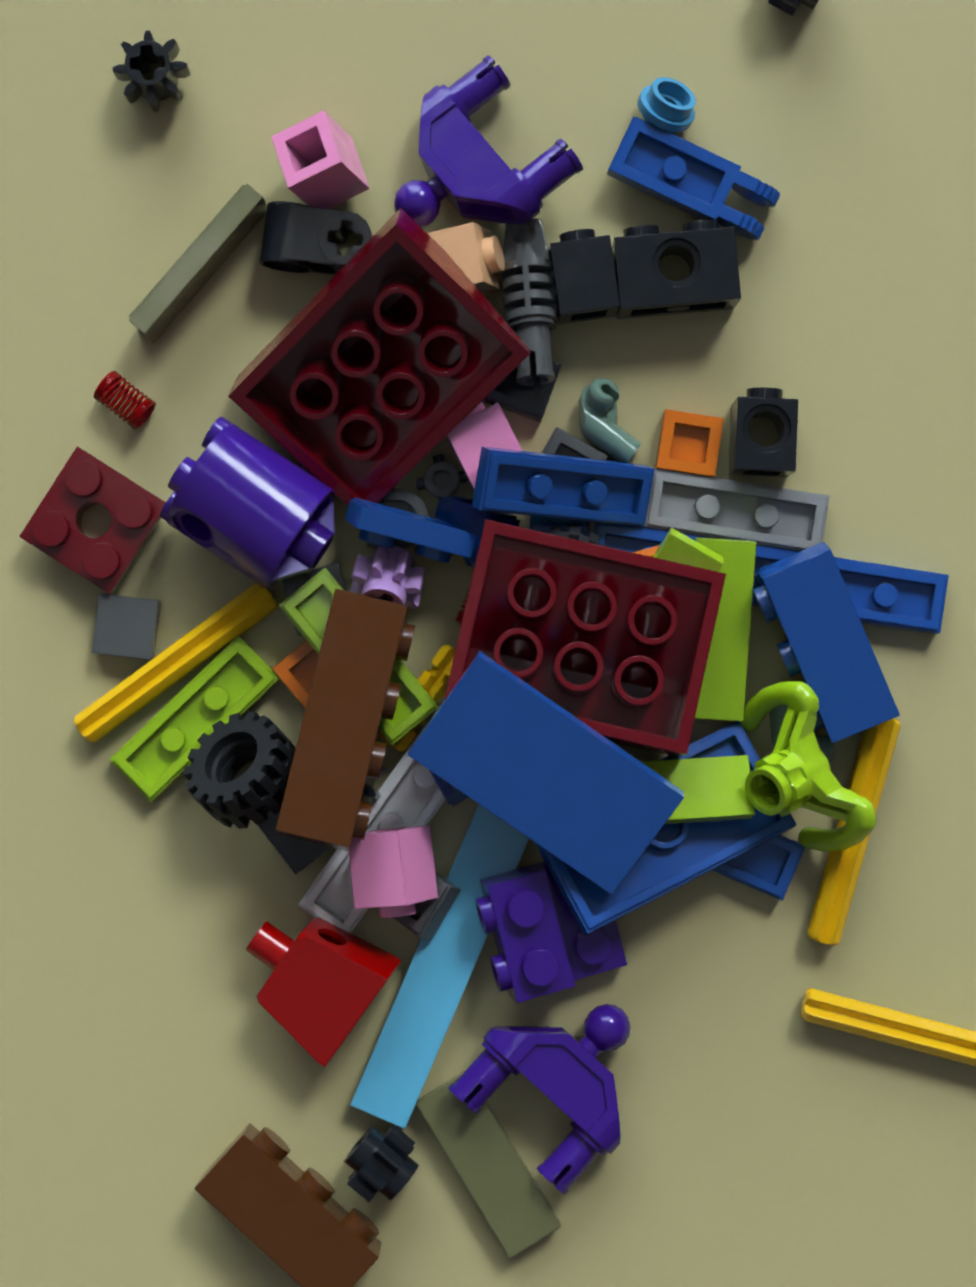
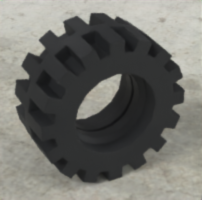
[184,712,296,829]

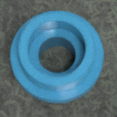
[637,77,696,133]

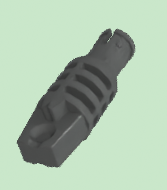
[501,218,558,386]

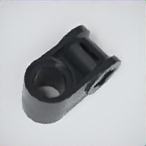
[259,201,373,275]

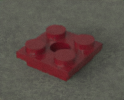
[19,446,166,595]

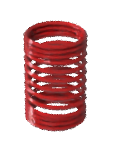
[93,371,156,430]

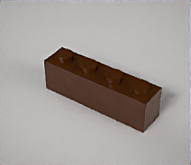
[276,588,415,851]

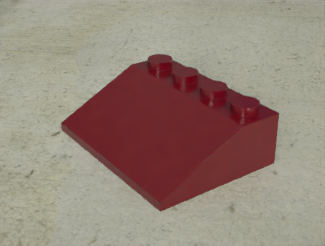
[228,208,530,506]
[444,519,726,758]

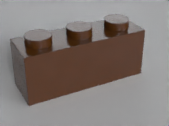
[194,1123,381,1287]

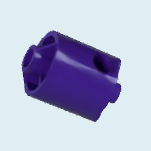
[160,417,335,590]

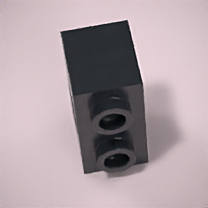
[612,220,741,319]

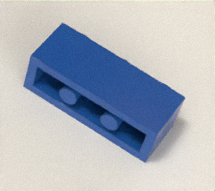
[753,542,900,744]

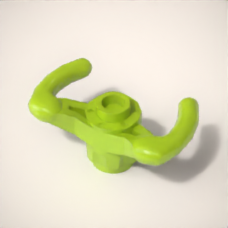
[739,681,877,852]

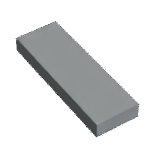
[645,468,830,552]

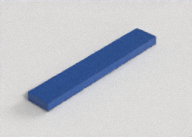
[594,522,949,635]

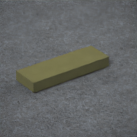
[129,184,267,343]
[416,1070,561,1258]

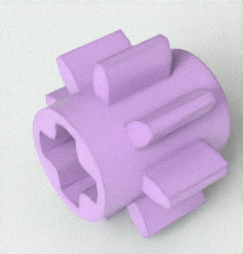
[350,546,426,610]

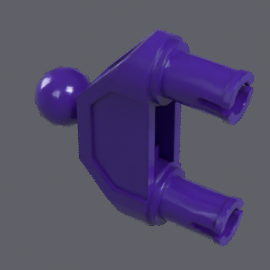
[394,55,583,228]
[448,1004,631,1195]

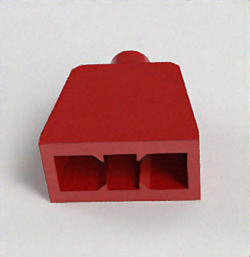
[246,917,401,1067]

